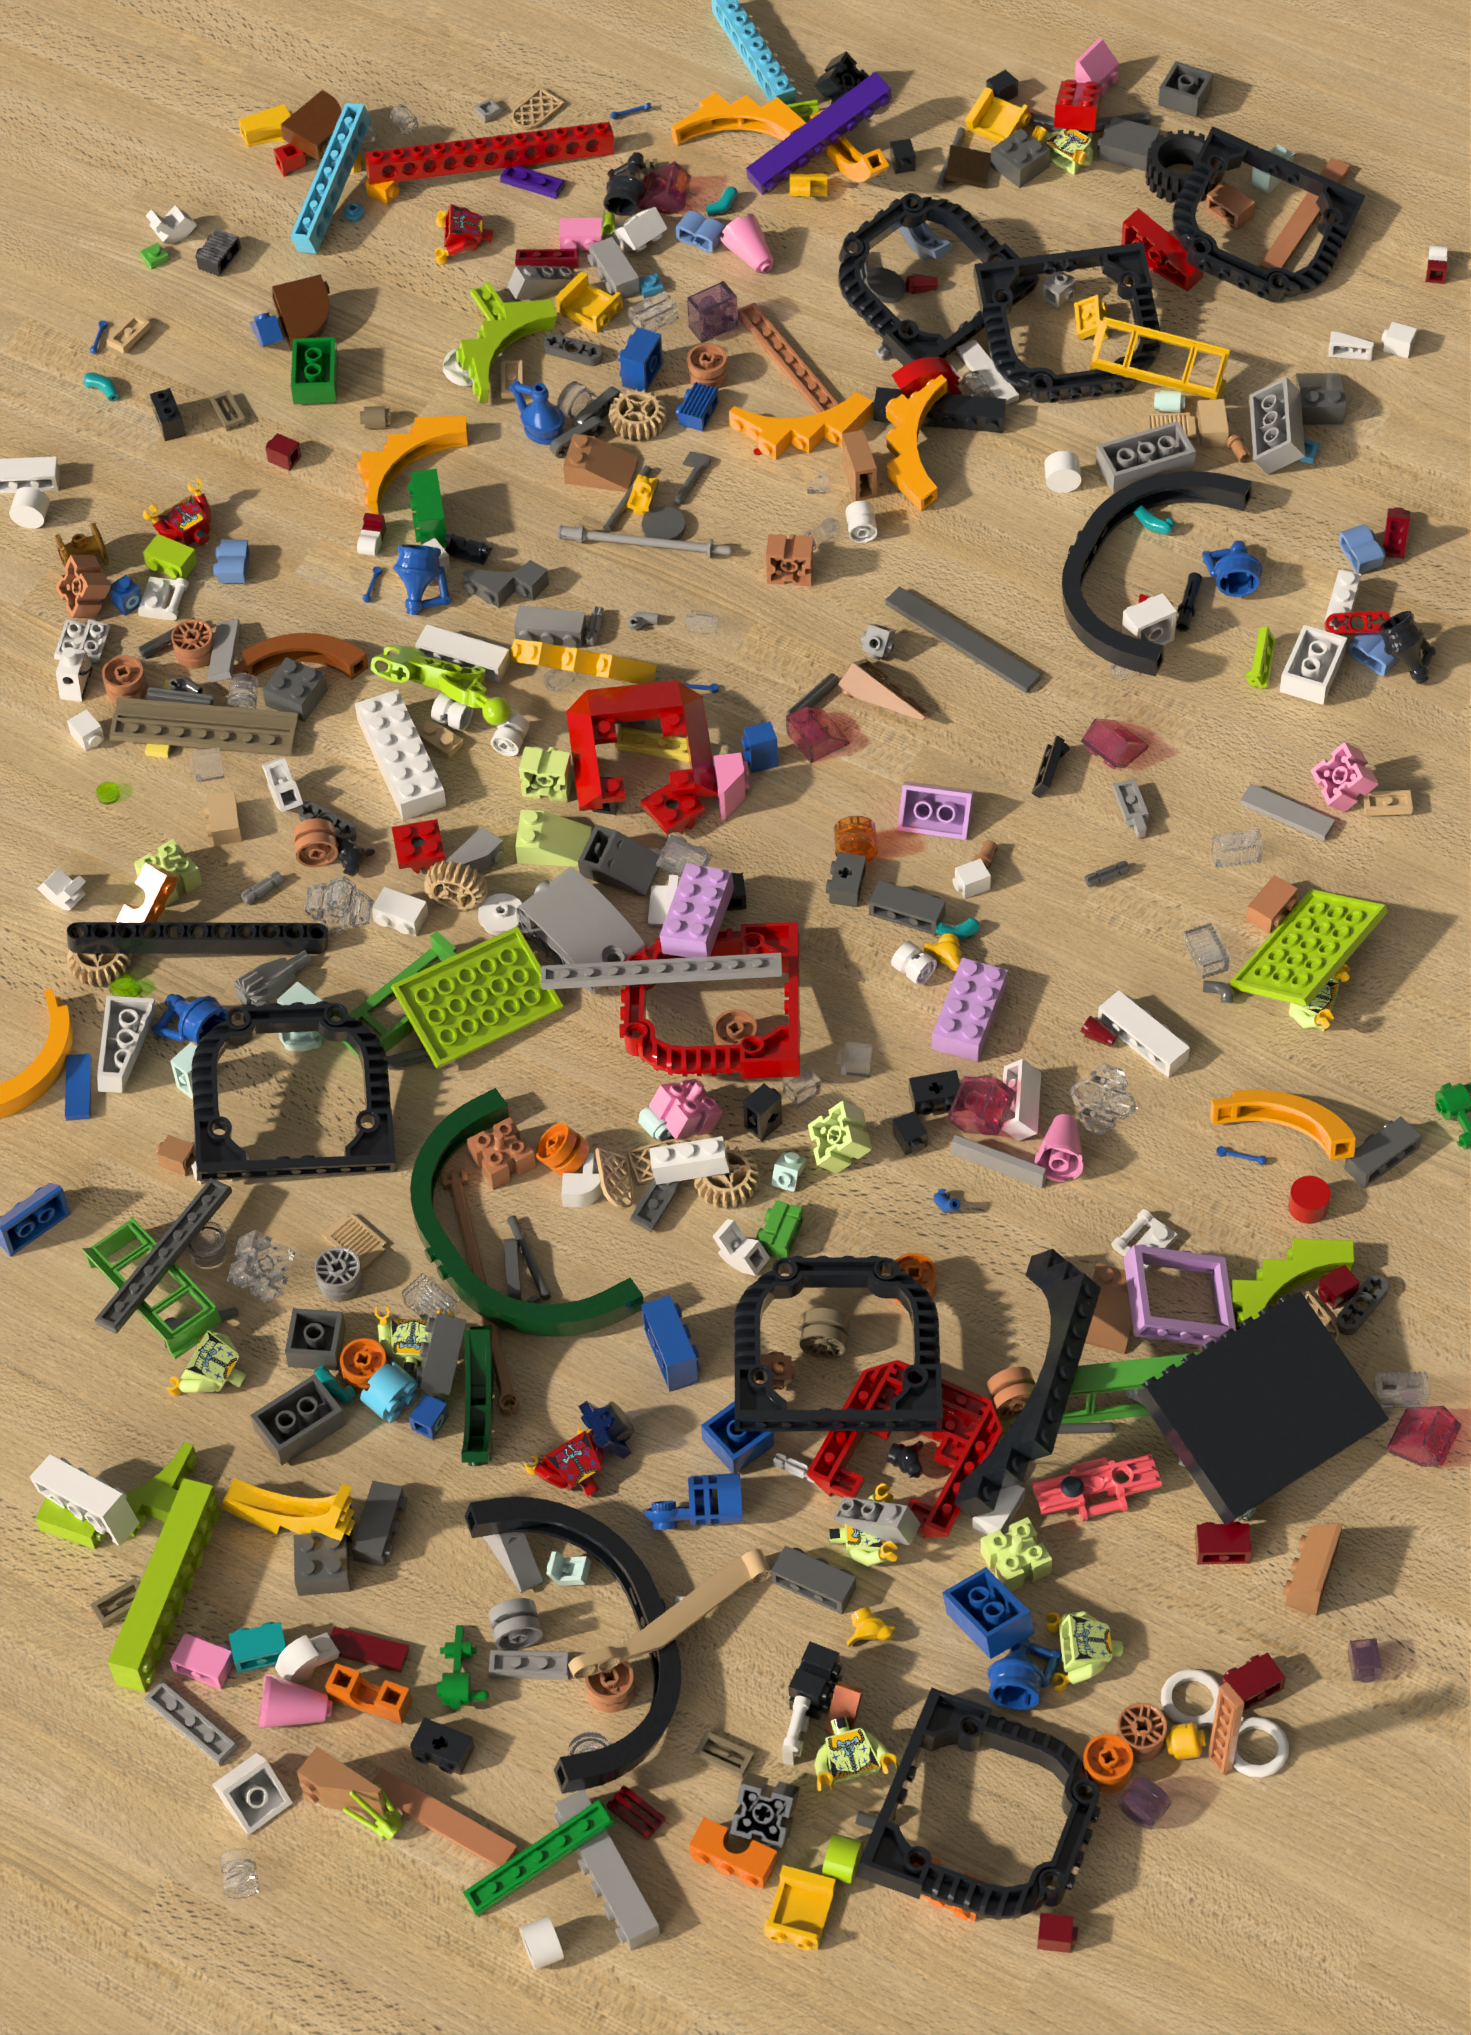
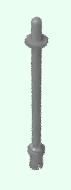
[558,525,733,558]

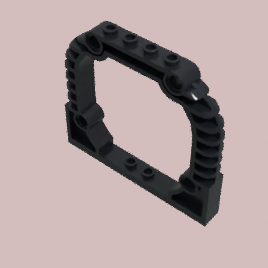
[1172,126,1366,302]
[838,193,1040,366]
[973,242,1161,403]
[191,1001,396,1181]
[734,1256,943,1432]
[857,1687,1101,1920]

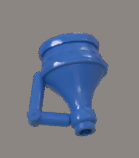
[509,380,565,445]
[1202,540,1263,597]
[393,544,451,615]
[151,994,228,1045]
[987,1638,1062,1710]

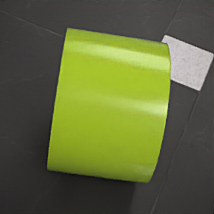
[822,1833,864,1884]

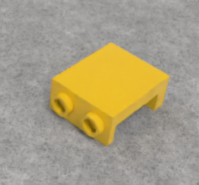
[965,87,1031,143]
[555,271,623,333]
[764,1865,836,1950]

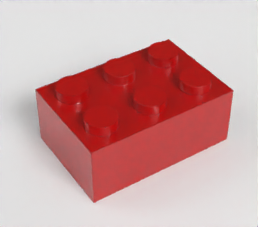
[1053,79,1102,131]

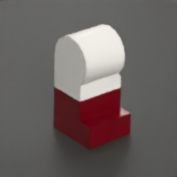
[1425,245,1447,284]
[357,513,386,556]

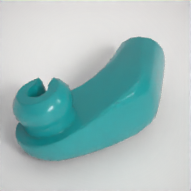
[705,186,738,216]
[84,372,119,401]
[1134,506,1175,535]
[935,917,981,941]
[313,1365,356,1404]

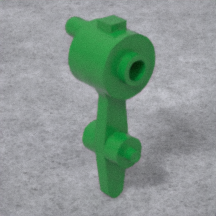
[1435,1082,1471,1150]
[437,1625,489,1709]

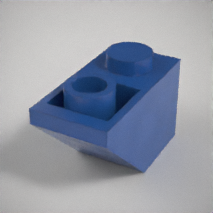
[250,312,284,346]

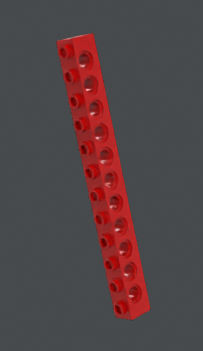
[365,122,614,185]

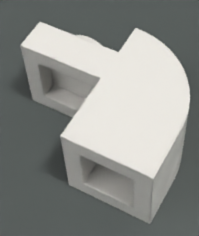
[146,205,197,244]
[262,757,303,812]
[37,868,86,910]
[561,1153,603,1207]
[712,1219,770,1276]
[275,1632,340,1684]

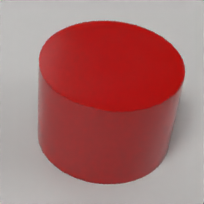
[1288,1176,1331,1224]

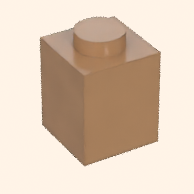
[156,1135,196,1176]

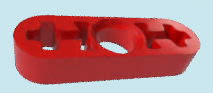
[1324,611,1391,635]

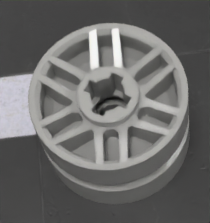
[314,1247,363,1302]
[488,1598,543,1651]

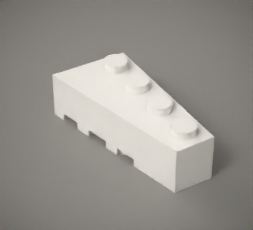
[97,996,155,1093]
[30,1454,140,1546]

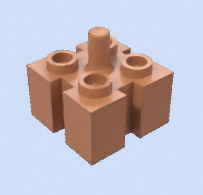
[766,534,814,587]
[56,555,111,619]
[467,1117,536,1190]

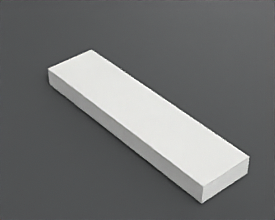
[956,340,1019,405]

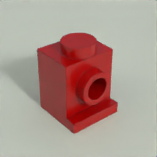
[273,143,308,177]

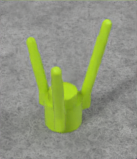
[343,1783,404,1840]

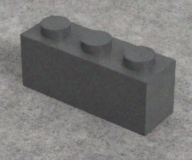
[869,880,946,936]
[1344,1117,1421,1188]
[414,1312,467,1395]
[351,1481,407,1567]
[771,1545,856,1614]

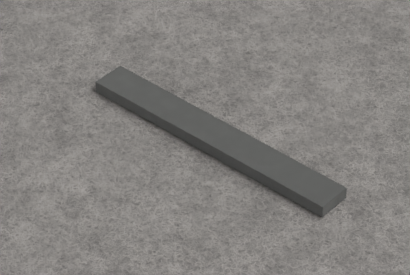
[885,586,1041,693]
[95,1178,232,1334]

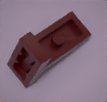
[1383,507,1410,559]

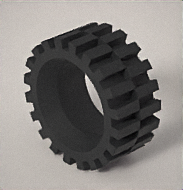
[1145,130,1217,203]

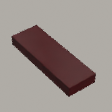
[515,249,579,267]
[330,1626,410,1673]

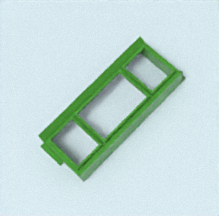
[330,931,457,1058]
[82,1216,222,1360]
[1061,1352,1201,1424]

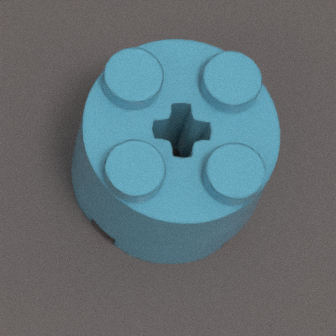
[360,1361,418,1423]

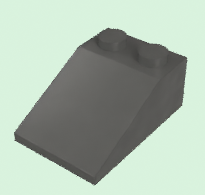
[1296,373,1346,425]

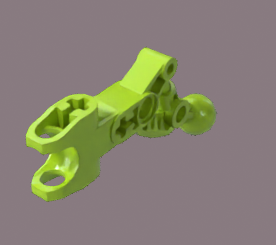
[371,644,511,726]

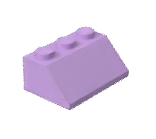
[897,781,975,840]

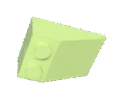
[515,810,592,867]

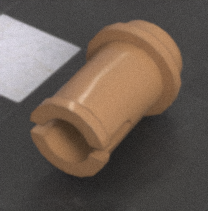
[1227,434,1252,463]
[974,840,998,869]

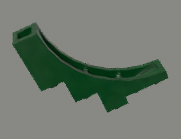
[461,1325,494,1466]

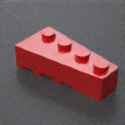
[1121,208,1204,292]

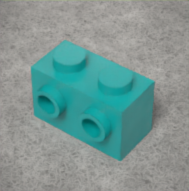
[229,1622,287,1673]

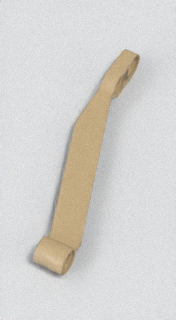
[568,1549,771,1679]

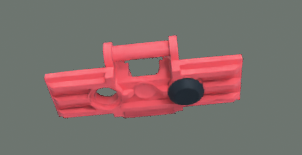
[1032,1453,1162,1522]

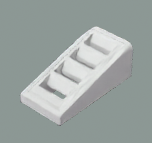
[1328,331,1374,361]

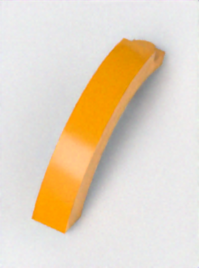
[809,109,889,182]
[0,988,73,1119]
[1210,1090,1356,1160]

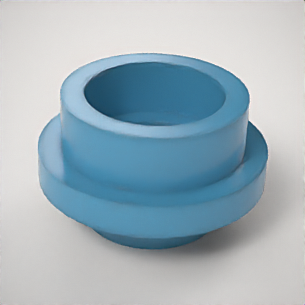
[343,203,364,222]

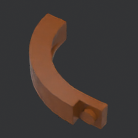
[229,633,369,690]

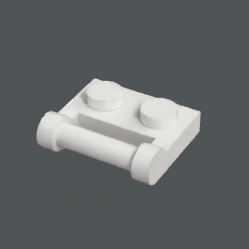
[138,577,189,621]
[1111,1209,1177,1272]
[782,1696,811,1766]

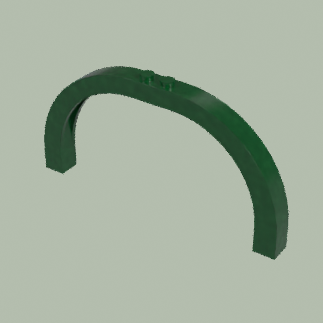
[410,1088,644,1337]

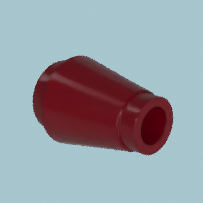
[906,273,938,294]
[1080,1016,1118,1047]

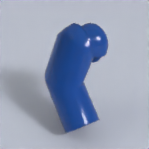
[933,1189,960,1213]

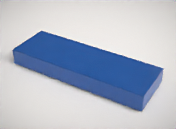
[65,1054,92,1121]

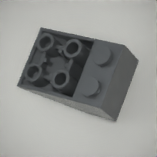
[578,824,663,897]

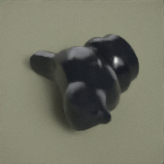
[338,839,375,877]
[887,1441,924,1478]

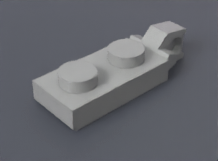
[1112,779,1149,839]

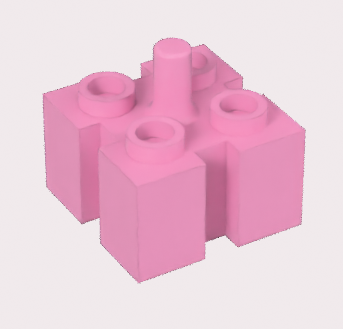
[1310,742,1379,813]
[649,1079,723,1140]

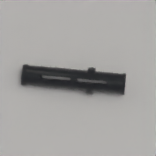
[1175,572,1202,632]

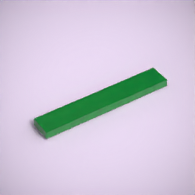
[463,1799,615,1917]

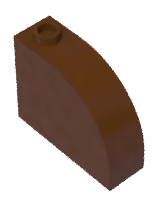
[281,90,342,161]
[272,274,330,351]

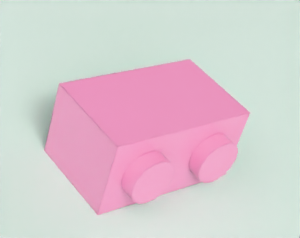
[559,218,603,251]
[170,1633,234,1689]

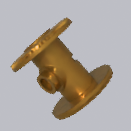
[55,523,109,572]

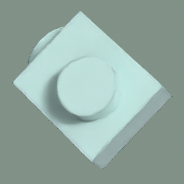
[771,1152,807,1192]
[547,1551,591,1586]

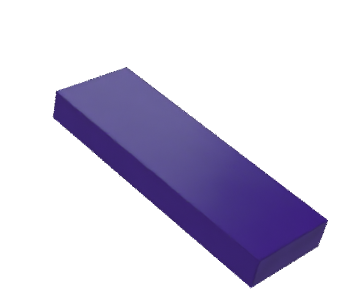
[500,166,565,199]

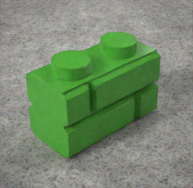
[756,1200,804,1259]

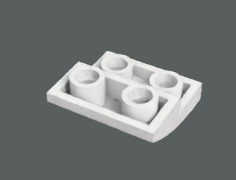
[54,619,110,663]

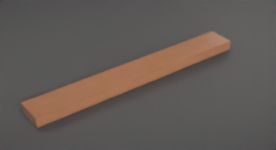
[1259,158,1350,270]
[736,302,839,413]

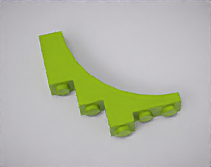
[456,300,557,404]
[1230,1238,1354,1327]
[35,1442,198,1549]

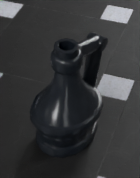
[603,152,646,216]
[1378,611,1436,684]

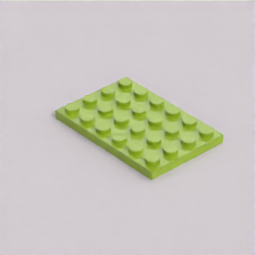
[1230,889,1388,1007]
[391,926,564,1069]

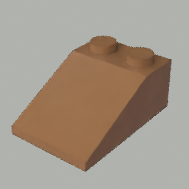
[563,434,638,492]
[1085,1263,1146,1354]
[297,1747,387,1815]

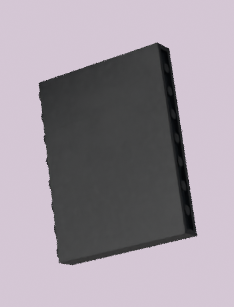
[1137,1291,1389,1526]

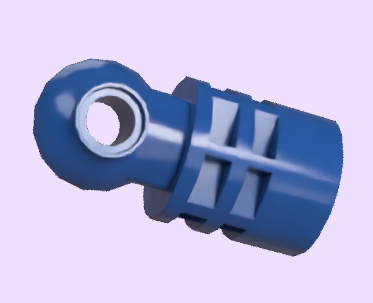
[643,1473,743,1530]

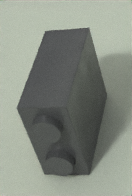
[1097,117,1161,171]

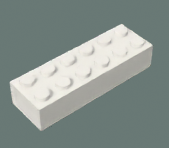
[355,689,446,821]

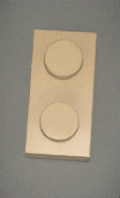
[107,313,151,354]
[501,360,523,399]
[416,717,464,760]
[1363,790,1413,816]

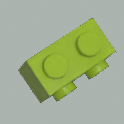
[143,534,198,579]

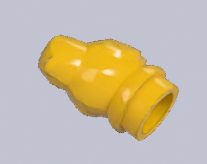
[924,933,962,971]
[846,1607,895,1647]

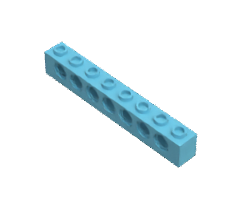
[712,0,796,105]
[290,103,372,254]

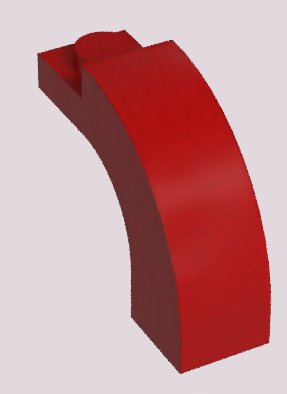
[892,357,962,399]

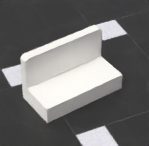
[648,875,679,927]

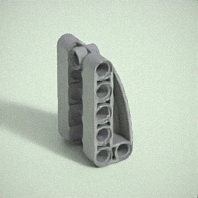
[516,867,648,994]

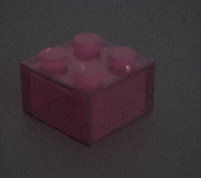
[946,1076,1016,1136]

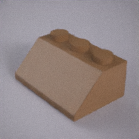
[1283,1523,1343,1615]

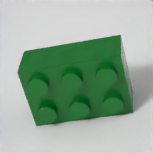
[291,337,338,404]
[408,469,448,548]

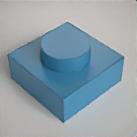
[639,273,664,299]
[1297,439,1320,464]

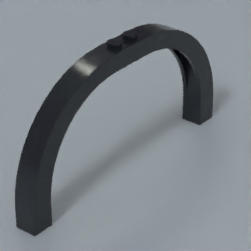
[1062,471,1252,677]
[464,1497,681,1794]

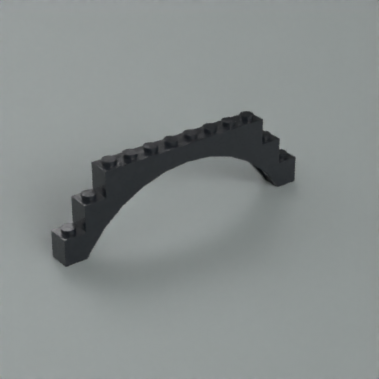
[954,1249,1101,1518]

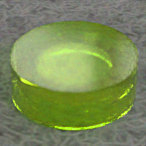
[96,782,120,805]

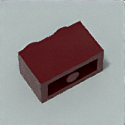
[1195,1521,1252,1565]
[1222,1652,1286,1711]

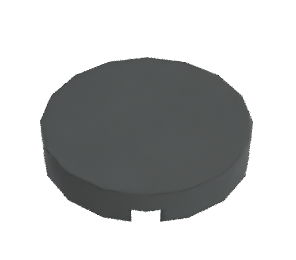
[864,267,906,304]
[641,506,686,540]

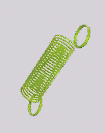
[601,210,615,237]

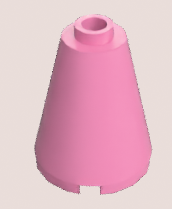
[720,213,774,273]
[1034,1114,1084,1182]
[259,1674,333,1728]

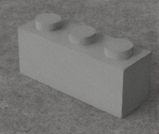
[588,237,640,299]
[514,606,586,647]

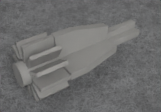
[234,950,312,1006]

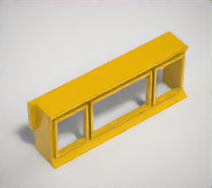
[1090,317,1230,400]

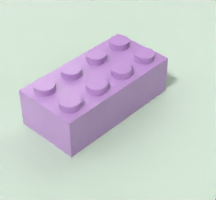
[659,863,734,958]
[932,958,1008,1062]

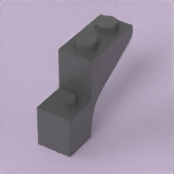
[462,560,549,608]

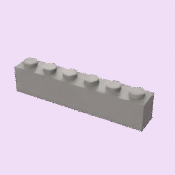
[553,1790,660,1950]

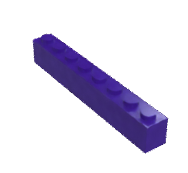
[746,72,892,195]

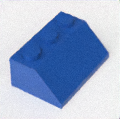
[0,1183,71,1257]

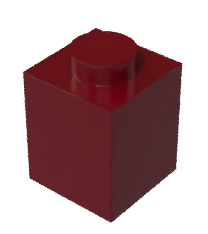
[265,433,302,471]
[1318,1264,1360,1309]
[1037,1913,1078,1953]

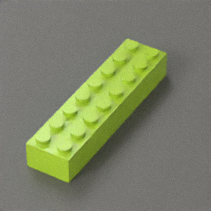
[108,1478,221,1693]

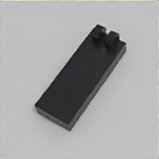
[1031,736,1070,798]

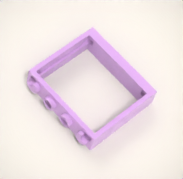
[1123,1244,1236,1346]

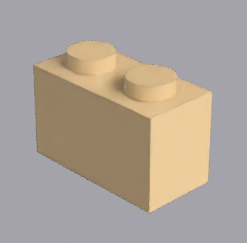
[1196,399,1232,448]
[204,791,242,846]

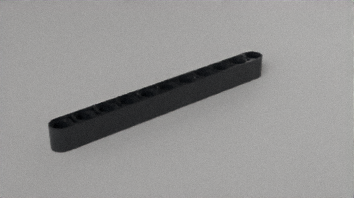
[67,922,328,954]

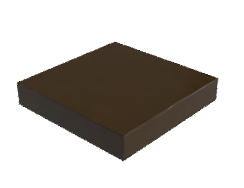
[945,145,991,188]

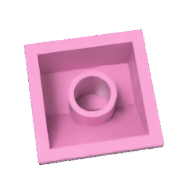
[1075,38,1119,96]
[714,753,749,821]

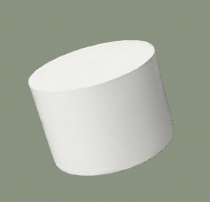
[1044,451,1081,493]
[9,487,50,529]
[519,1916,564,1970]

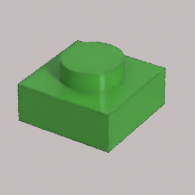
[140,243,169,269]

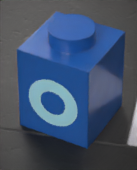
[109,575,142,616]
[409,1394,449,1440]

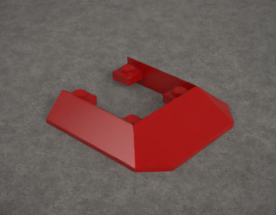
[566,680,718,811]
[806,1360,1003,1538]

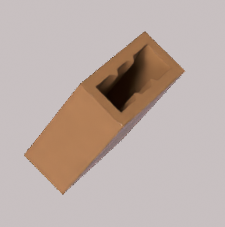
[842,430,877,501]

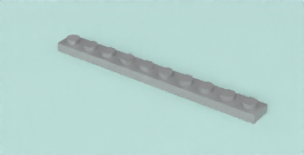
[541,953,782,990]

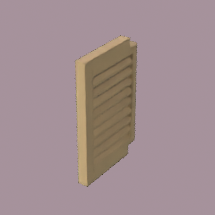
[1142,412,1197,440]
[321,1213,388,1272]

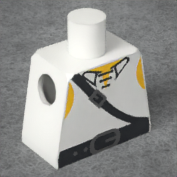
[56,647,93,702]

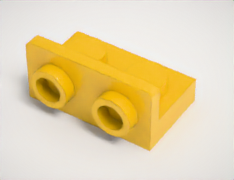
[1074,295,1110,340]

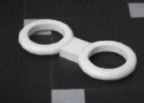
[1161,1669,1289,1778]

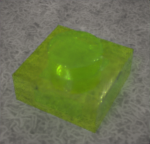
[108,973,143,997]

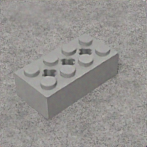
[1249,377,1305,474]
[1096,421,1196,494]

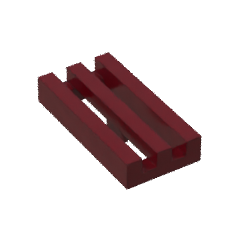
[606,1785,665,1840]

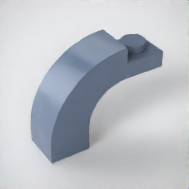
[899,207,953,260]

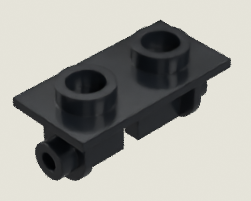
[444,533,492,565]

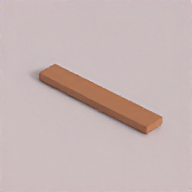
[1208,1682,1244,1775]
[372,1768,518,1868]

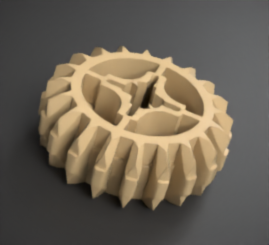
[608,388,667,442]
[424,860,488,912]
[67,949,132,987]
[694,1145,760,1209]

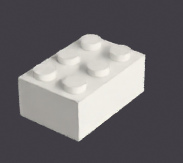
[1280,625,1347,705]

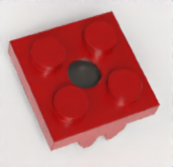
[640,783,705,836]
[391,819,445,874]

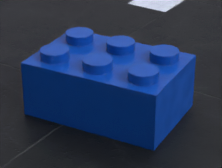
[642,1295,701,1392]
[942,1567,1035,1659]

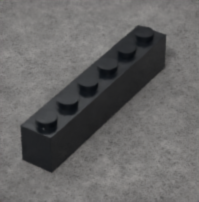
[873,387,1006,433]

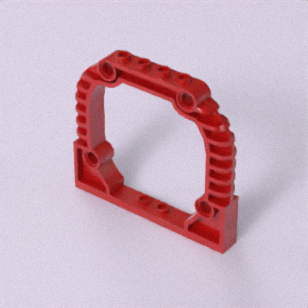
[619,922,800,1079]

